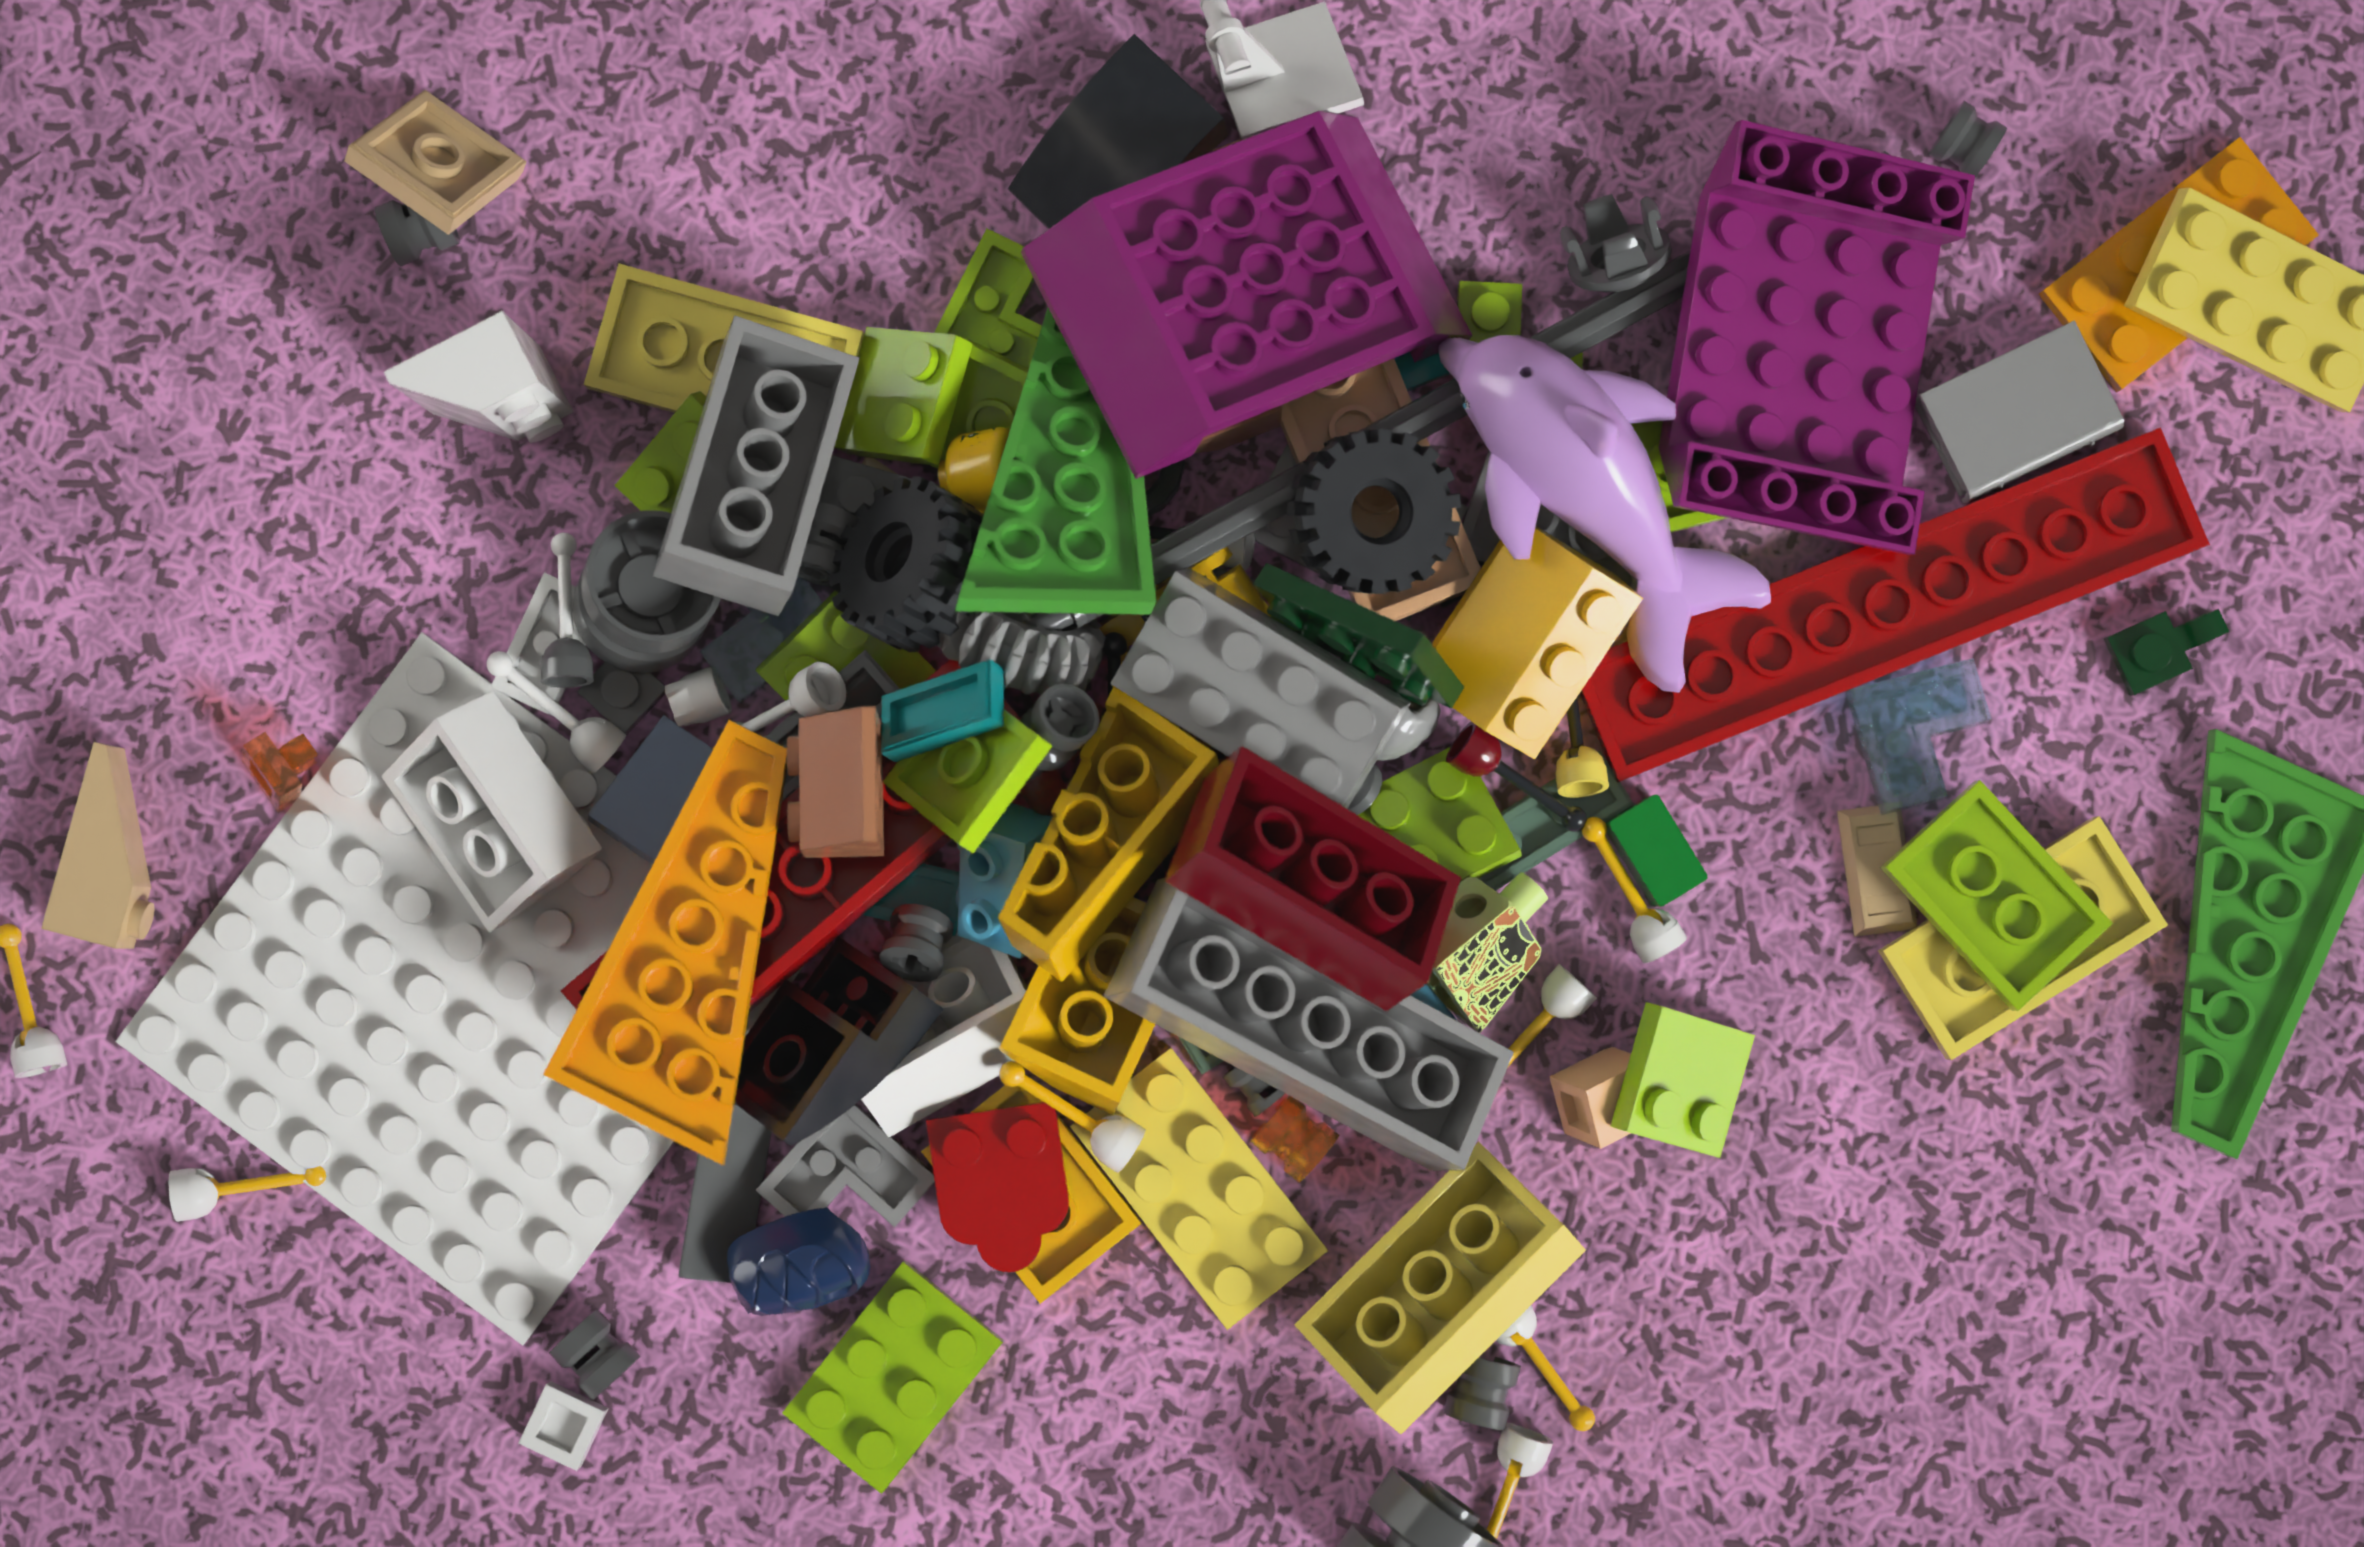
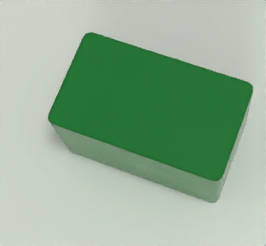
[1605,794,1708,907]

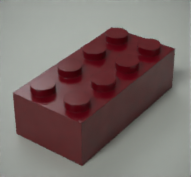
[1164,745,1461,1012]

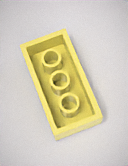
[1294,1141,1586,1434]

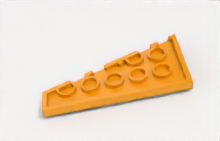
[543,720,787,1165]

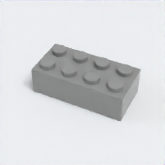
[653,316,859,616]
[1110,568,1411,809]

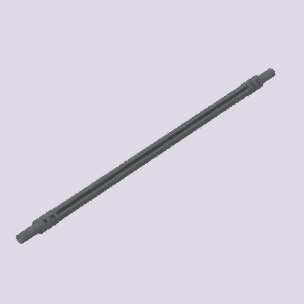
[1021,152,1890,631]

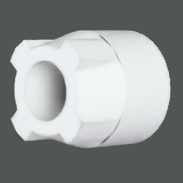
[665,665,732,727]

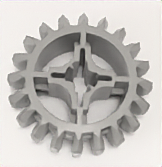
[937,611,1106,695]

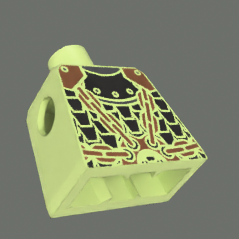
[1427,872,1548,1033]

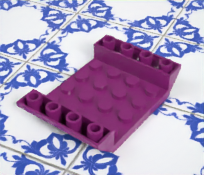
[1021,111,1473,479]
[1658,120,1975,555]

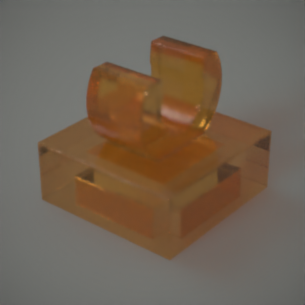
[242,732,318,813]

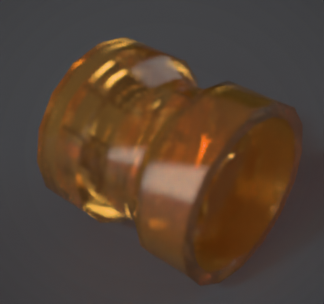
[1250,1095,1340,1183]

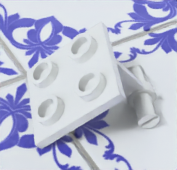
[1200,0,1364,140]

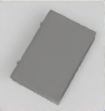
[1915,320,2124,503]

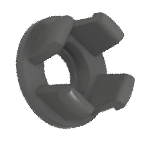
[1560,194,1672,293]

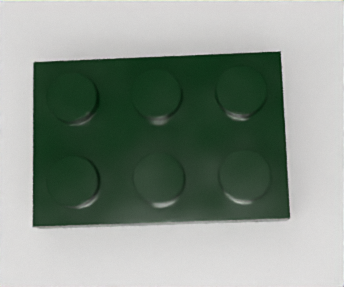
[1253,563,1464,709]

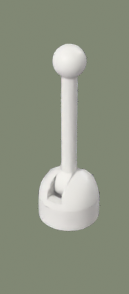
[486,651,626,774]
[735,662,846,732]

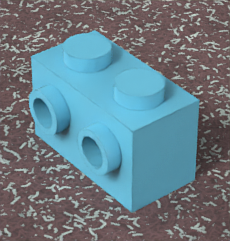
[956,802,1053,959]

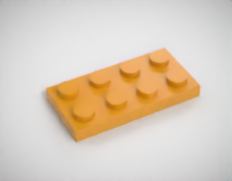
[2038,137,2319,392]

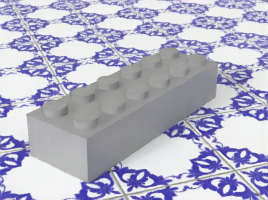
[1104,878,1514,1171]

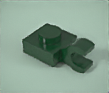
[2103,609,2230,696]

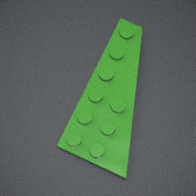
[955,308,1156,615]

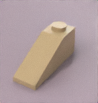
[41,742,155,949]

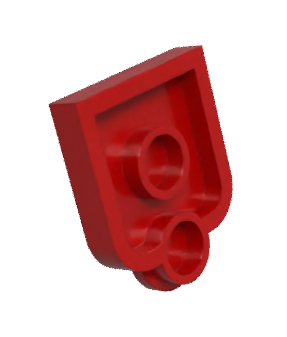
[926,1102,1070,1272]

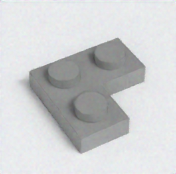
[756,1104,935,1227]

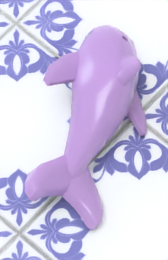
[1438,335,1771,693]

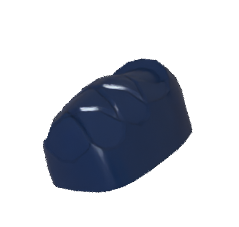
[727,1207,871,1316]

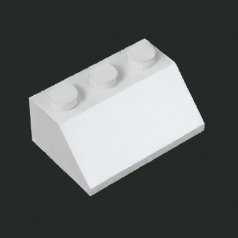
[384,311,574,443]
[381,691,603,933]
[862,933,1028,1138]

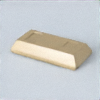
[1837,803,1918,937]

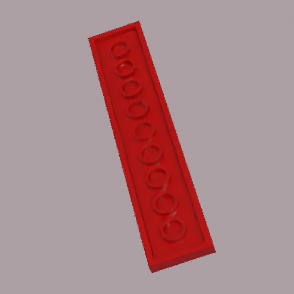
[1580,427,2210,783]

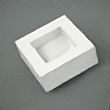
[518,1381,609,1471]

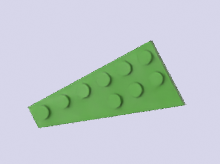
[2171,729,2364,1159]

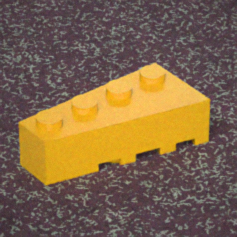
[998,686,1219,982]

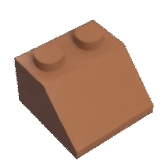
[787,707,884,858]

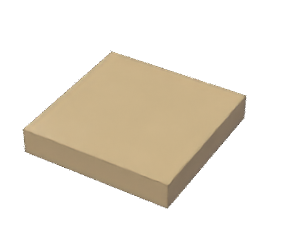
[344,90,527,235]

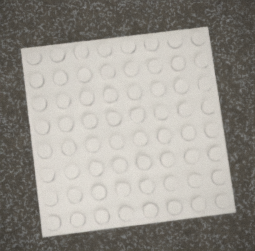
[115,632,805,1346]

